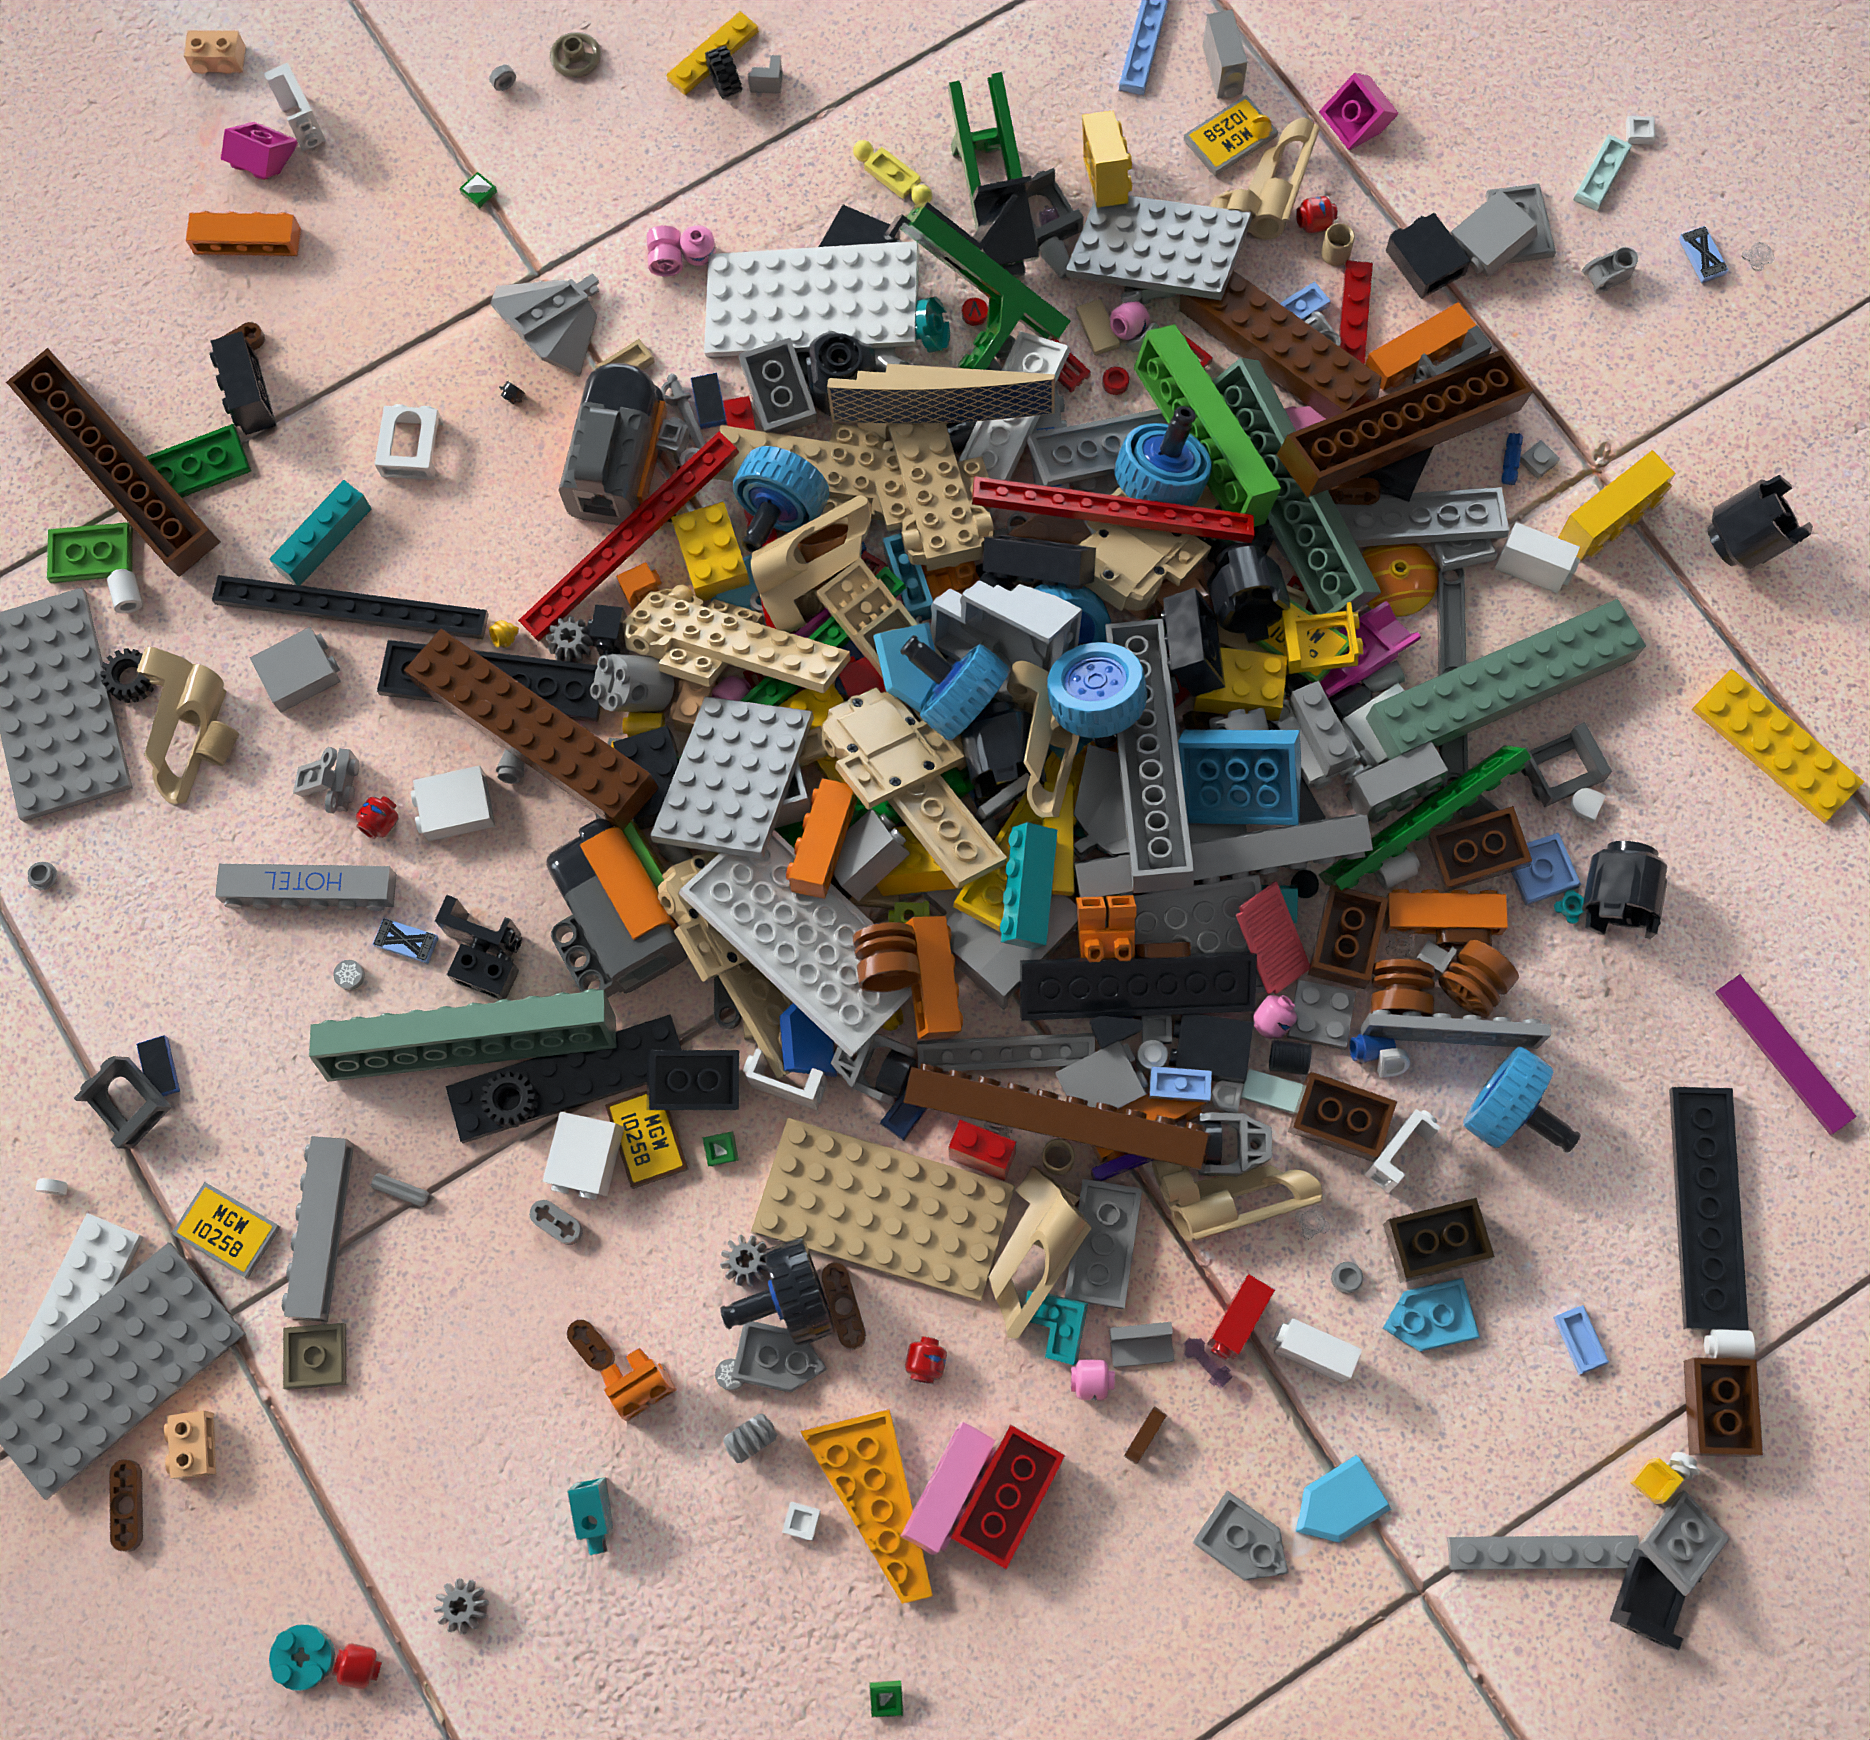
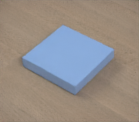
[1511,833,1581,906]

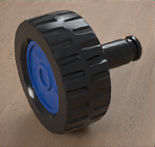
[720,1238,835,1346]

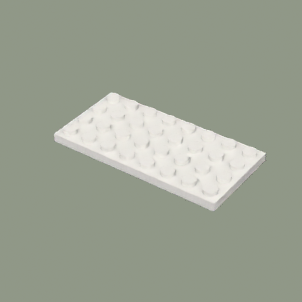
[704,241,919,357]
[679,830,912,1057]

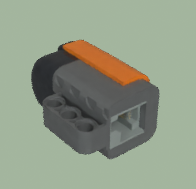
[558,363,668,526]
[546,818,688,998]

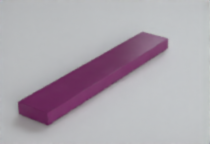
[1714,974,1857,1135]

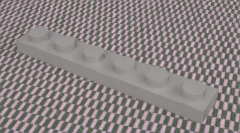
[917,1033,1095,1071]
[1447,1535,1640,1570]

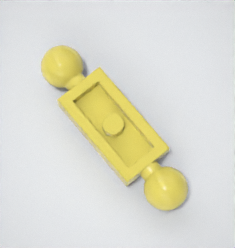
[853,140,932,205]

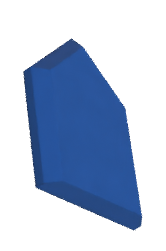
[779,1003,838,1077]

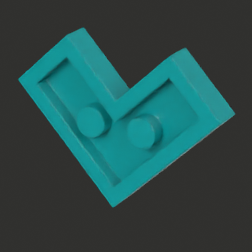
[1025,1289,1088,1365]

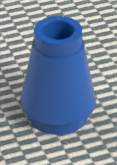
[1349,1034,1396,1064]

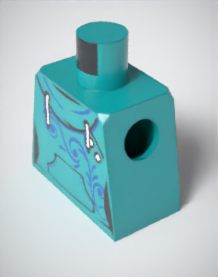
[567,1477,613,1555]

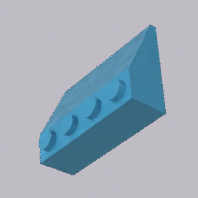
[1178,730,1301,825]

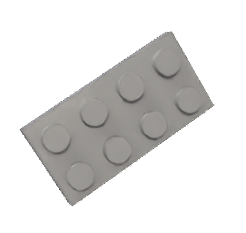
[1065,1179,1142,1309]

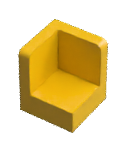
[1630,1457,1684,1504]

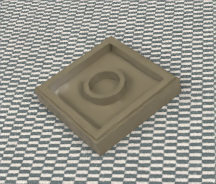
[283,1323,346,1390]

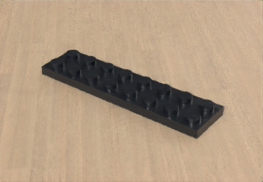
[377,640,601,722]
[1020,951,1257,1021]
[446,1014,682,1143]
[1669,1087,1749,1330]

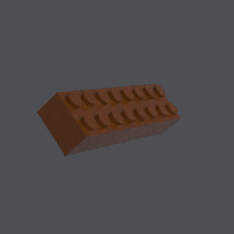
[1179,270,1382,419]

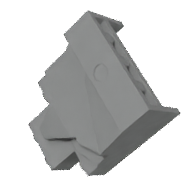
[930,580,1082,708]
[923,888,1078,1010]

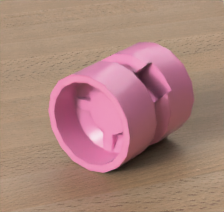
[646,225,683,276]

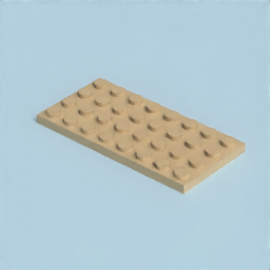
[751,1118,1015,1302]

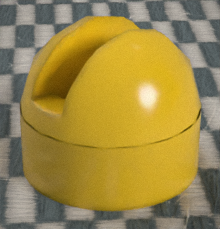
[1250,115,1272,139]

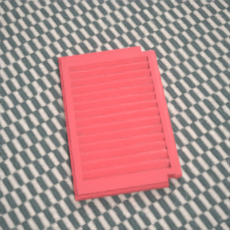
[1235,881,1310,994]

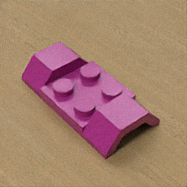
[1309,601,1421,698]

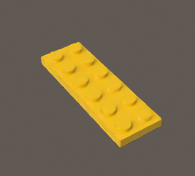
[1691,668,1865,823]

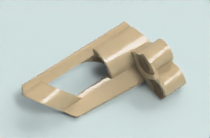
[1210,118,1320,240]
[751,495,872,633]
[136,647,227,804]
[1007,661,1080,818]
[1152,1160,1323,1242]
[989,1166,1092,1339]

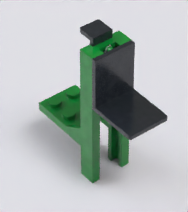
[948,72,1039,277]
[883,192,1071,370]

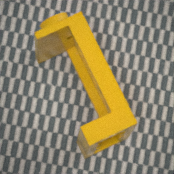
[1282,602,1363,674]

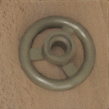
[550,32,601,77]

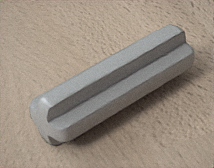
[371,1173,429,1207]

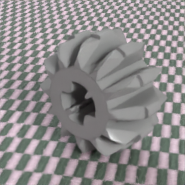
[546,615,593,663]
[720,1235,768,1287]
[723,1414,777,1463]
[434,1579,489,1634]

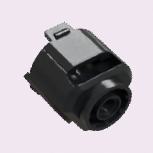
[806,331,877,416]
[1708,474,1813,569]
[1207,543,1290,644]
[960,701,1047,800]
[1582,841,1668,939]

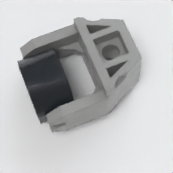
[831,1034,917,1104]
[1194,1112,1272,1177]

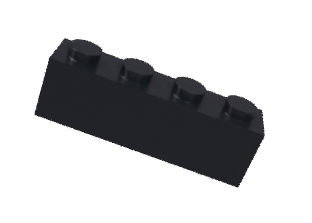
[983,534,1096,589]

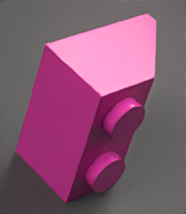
[1319,72,1399,150]
[220,122,298,179]

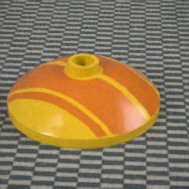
[1362,543,1438,617]

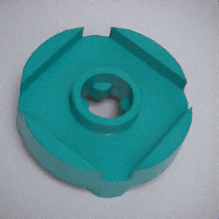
[915,297,950,353]
[269,1624,335,1691]

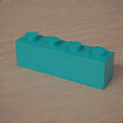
[269,479,372,586]
[1000,822,1058,949]

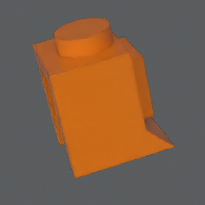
[616,562,662,612]

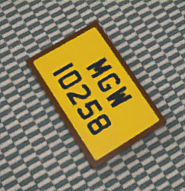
[605,1090,689,1189]

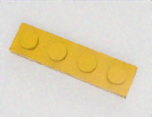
[666,11,759,96]

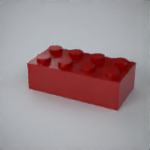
[951,1425,1065,1569]

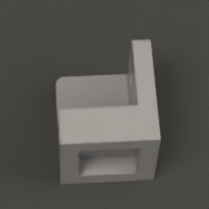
[748,55,783,93]
[1415,940,1457,982]

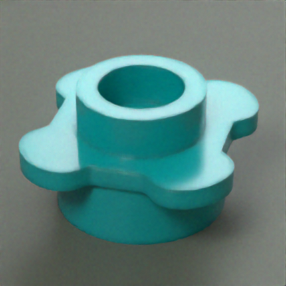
[1554,890,1584,924]

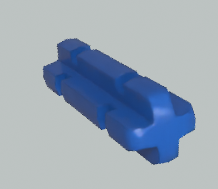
[1501,432,1523,485]

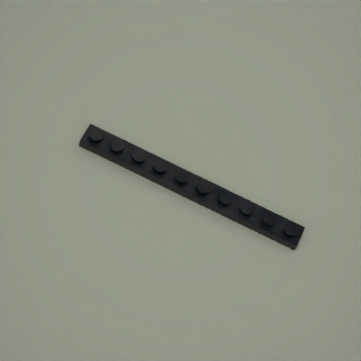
[212,575,489,639]

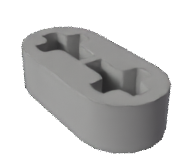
[530,1200,583,1245]

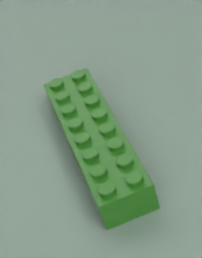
[1133,324,1281,527]

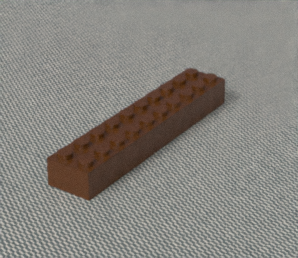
[6,348,221,577]
[1277,349,1534,498]
[404,629,659,831]
[904,1063,1212,1171]

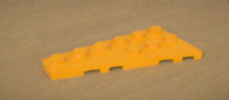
[800,1409,933,1604]

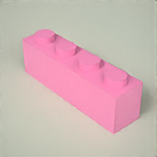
[900,1422,996,1555]

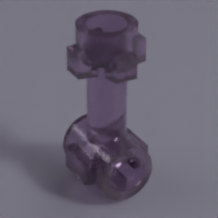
[1183,1337,1233,1389]

